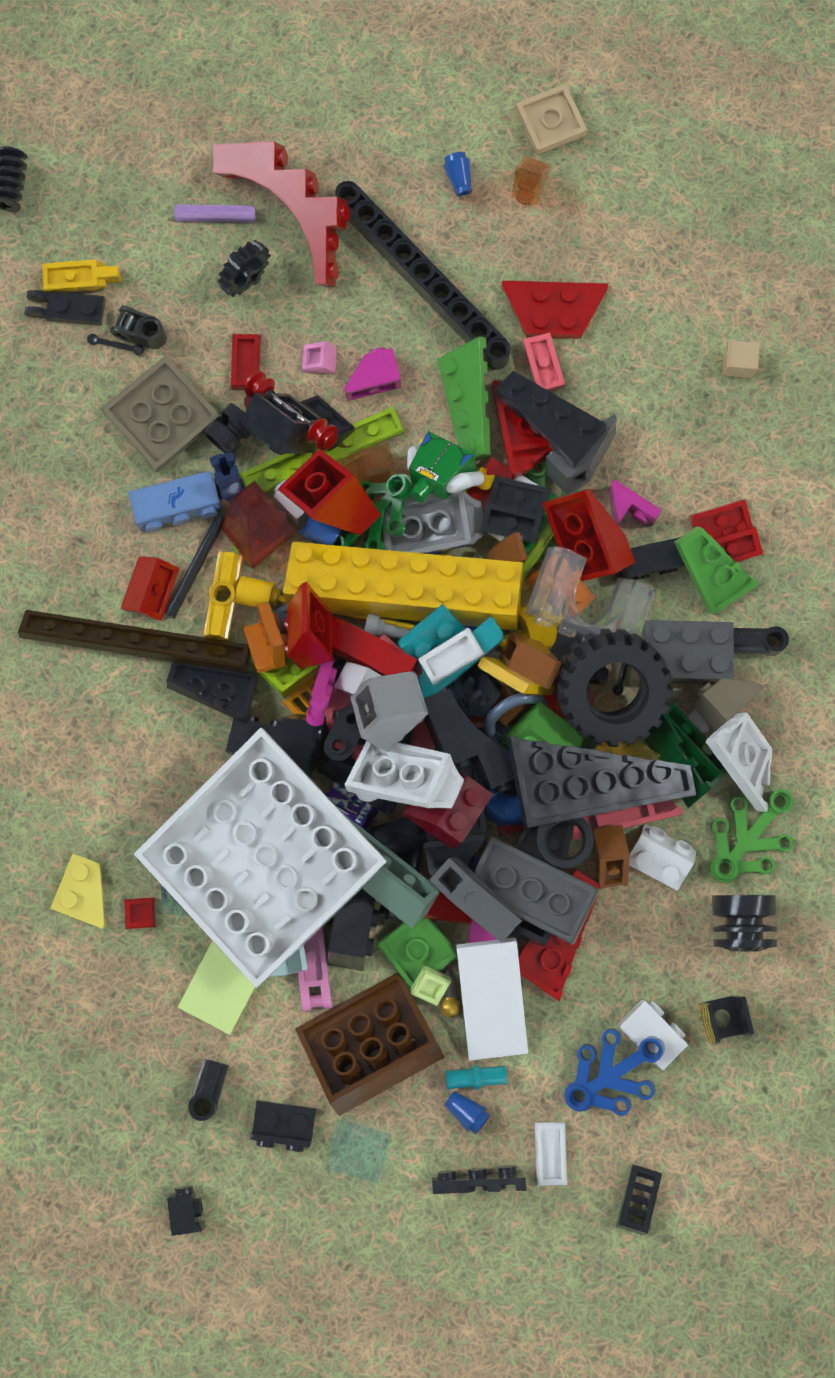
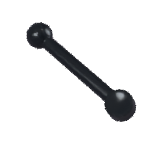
[87,334,144,355]
[612,663,628,695]

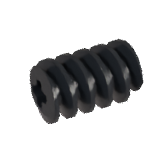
[0,146,28,212]

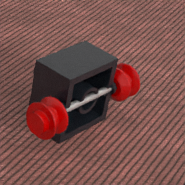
[241,371,337,455]

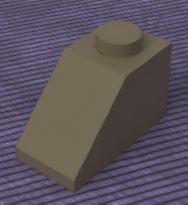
[693,678,764,731]

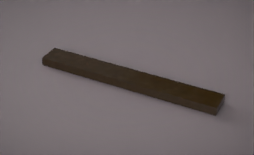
[18,610,250,673]

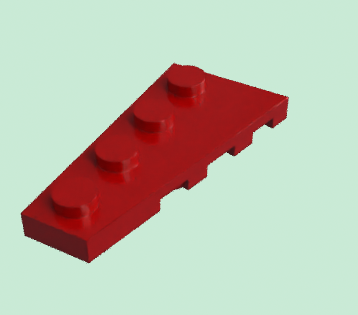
[518,869,601,1002]

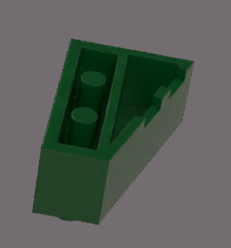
[644,702,727,808]

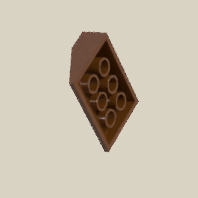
[295,972,445,1116]

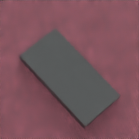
[474,836,600,944]

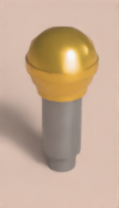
[440,971,461,1018]

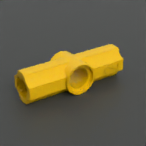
[203,551,244,641]

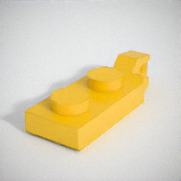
[42,259,121,293]

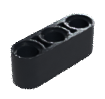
[614,537,685,584]

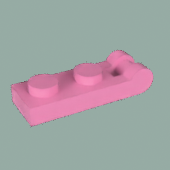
[298,927,333,1012]

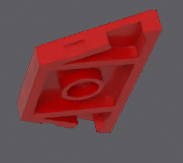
[501,281,608,339]
[492,381,553,480]

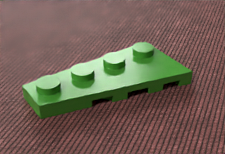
[437,336,491,462]

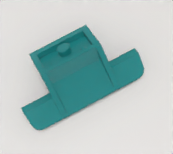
[397,604,504,698]

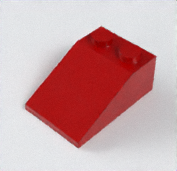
[543,489,635,581]

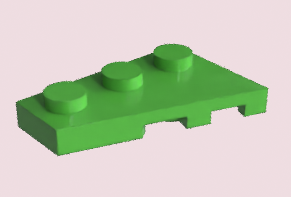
[674,526,759,615]

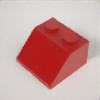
[285,582,333,669]

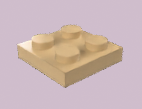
[515,83,588,155]

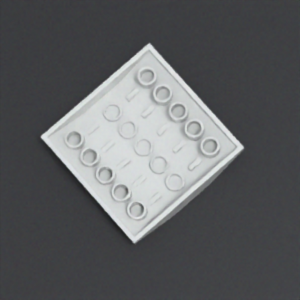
[134,728,387,988]

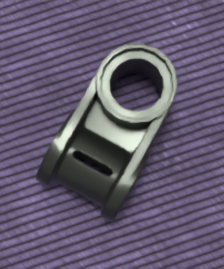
[110,305,167,349]

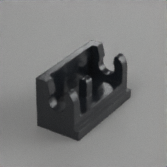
[446,660,501,717]

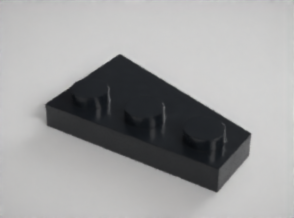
[432,1165,527,1194]

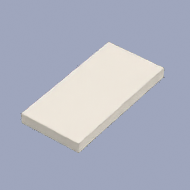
[456,938,528,1061]

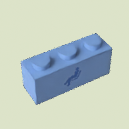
[128,471,222,533]

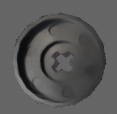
[712,895,777,952]

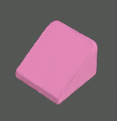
[302,341,337,374]

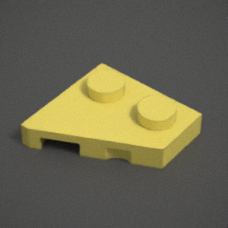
[50,853,106,929]

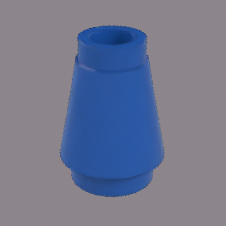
[443,152,472,197]
[444,1091,490,1135]

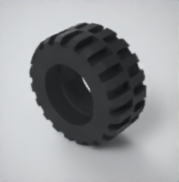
[555,629,673,747]

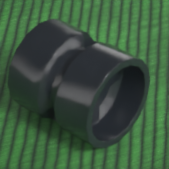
[204,403,251,454]

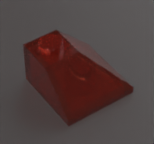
[221,480,297,569]

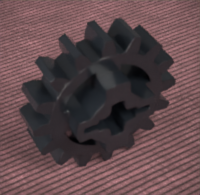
[217,240,271,297]

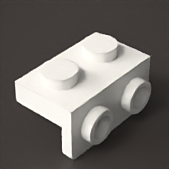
[629,824,696,891]

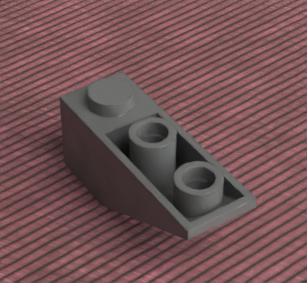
[546,415,617,495]
[429,857,522,943]

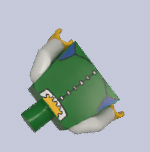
[407,431,495,503]

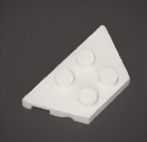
[706,712,772,812]

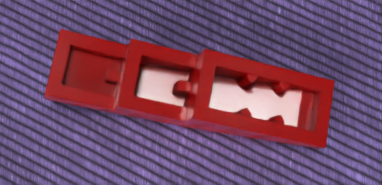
[331,615,418,676]

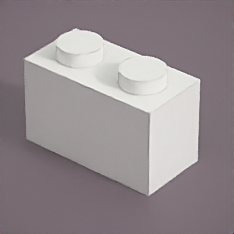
[617,1000,688,1071]

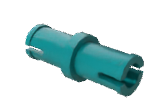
[445,1065,507,1090]

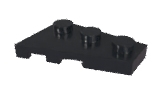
[167,662,258,724]

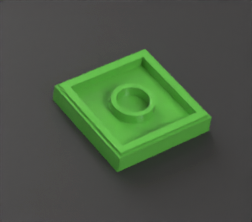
[376,918,457,988]

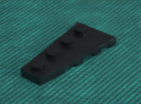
[496,371,606,469]

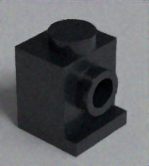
[167,1185,206,1236]

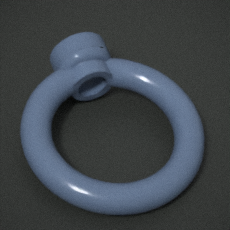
[480,693,548,745]

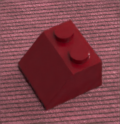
[402,773,493,849]

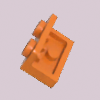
[243,602,288,673]

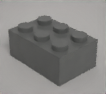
[642,620,734,684]

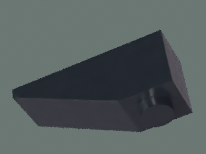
[281,714,329,778]

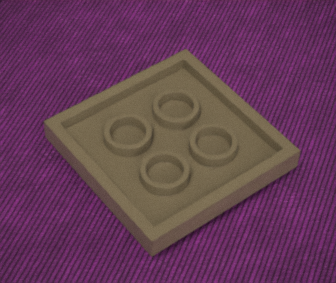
[101,355,221,473]

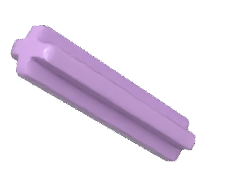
[174,204,256,223]

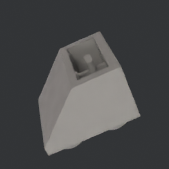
[350,671,428,752]

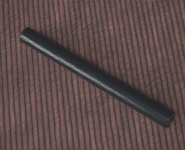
[164,514,227,619]

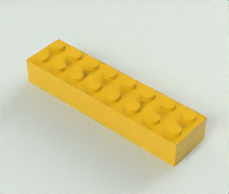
[283,542,523,630]

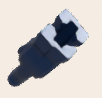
[210,452,245,514]

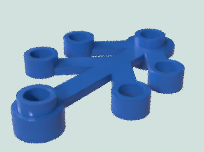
[565,1028,665,1116]

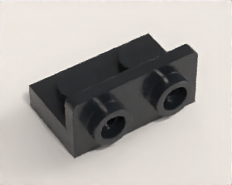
[250,1100,317,1152]

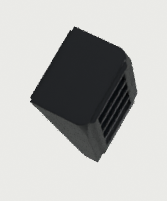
[616,1164,662,1236]

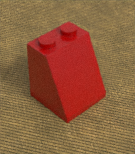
[278,448,381,535]

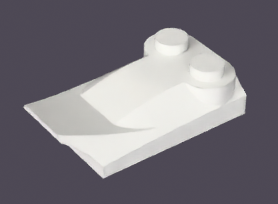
[345,741,464,808]

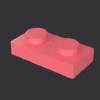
[523,333,565,391]

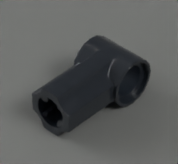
[734,626,789,656]
[188,1058,229,1121]

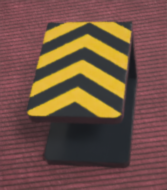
[699,995,755,1044]

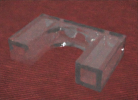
[525,547,657,642]

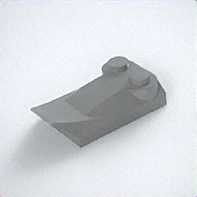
[382,490,486,554]

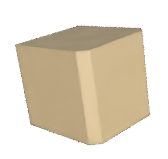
[722,340,760,378]

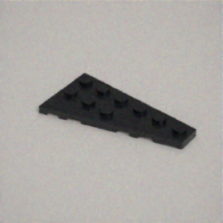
[507,737,696,828]

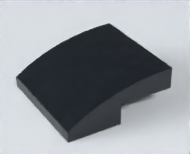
[480,476,551,544]

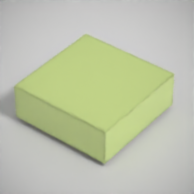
[410,965,451,1006]

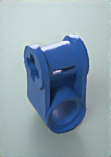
[299,517,341,545]

